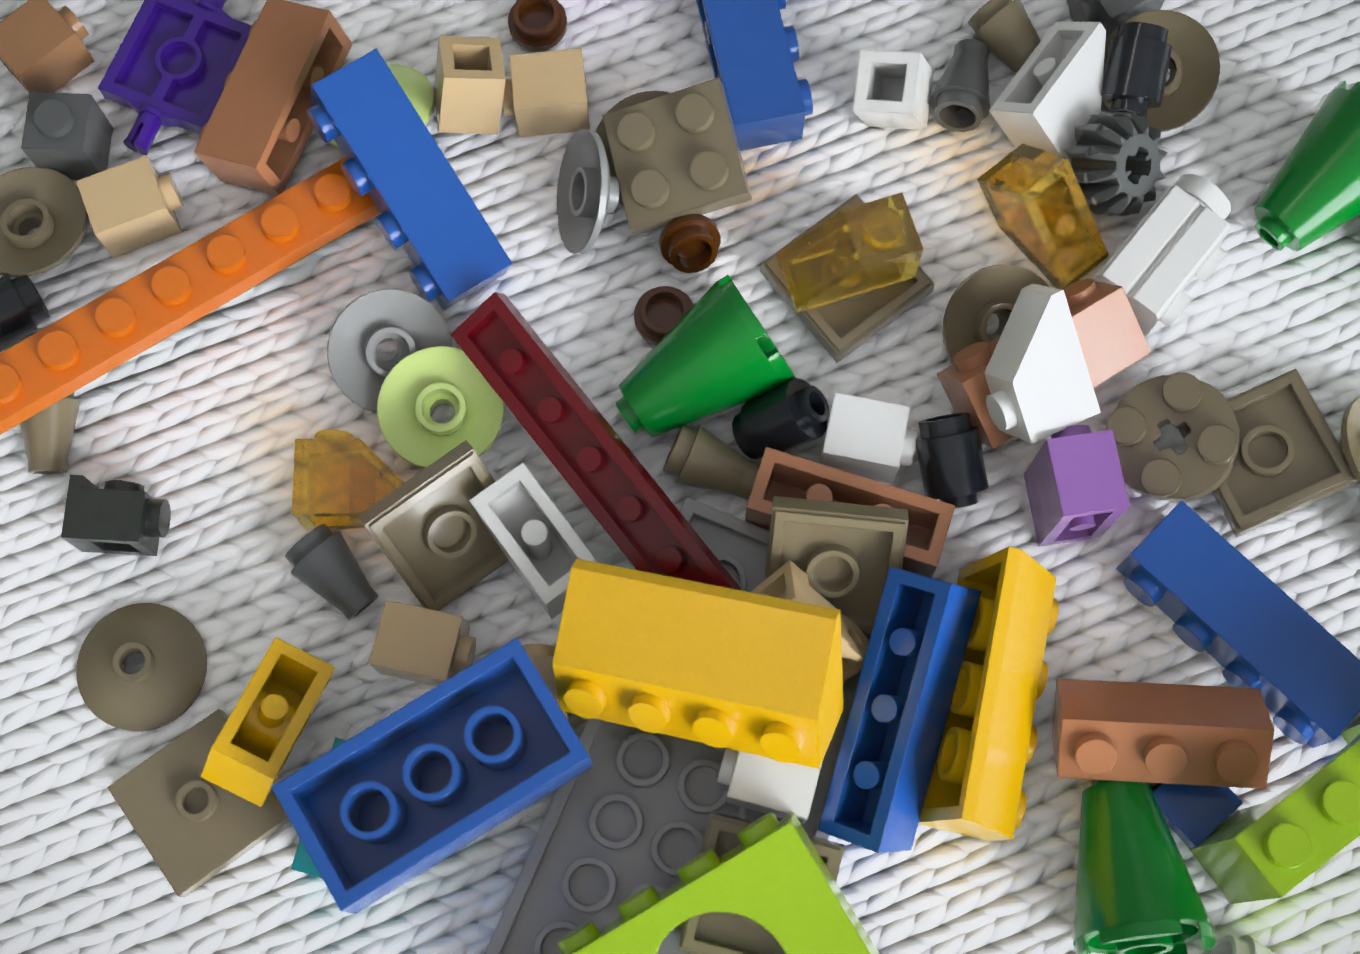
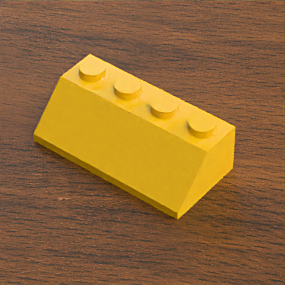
[919,547,1059,841]
[552,558,843,769]

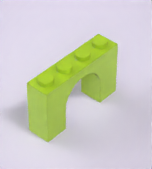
[1189,716,1360,904]
[557,812,879,954]

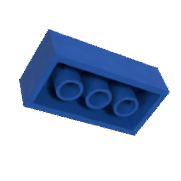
[271,638,594,914]

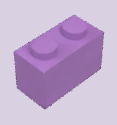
[1023,425,1130,547]

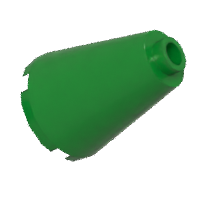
[1254,81,1360,251]
[615,274,796,437]
[1073,780,1216,954]

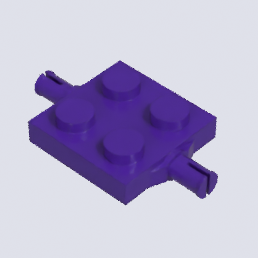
[98,0,252,155]

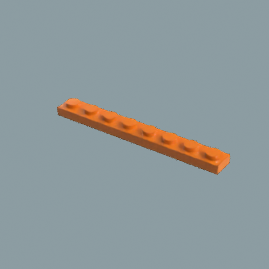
[0,157,380,435]

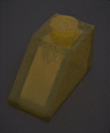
[977,143,1109,290]
[777,192,924,313]
[292,430,405,529]

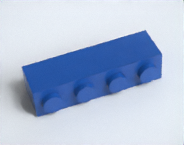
[696,0,813,151]
[307,48,512,312]
[1116,501,1360,748]
[818,567,982,853]

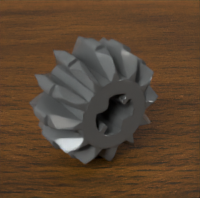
[1063,112,1168,216]

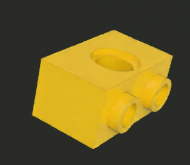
[201,637,336,807]

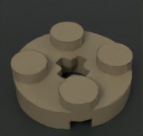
[1107,372,1239,503]

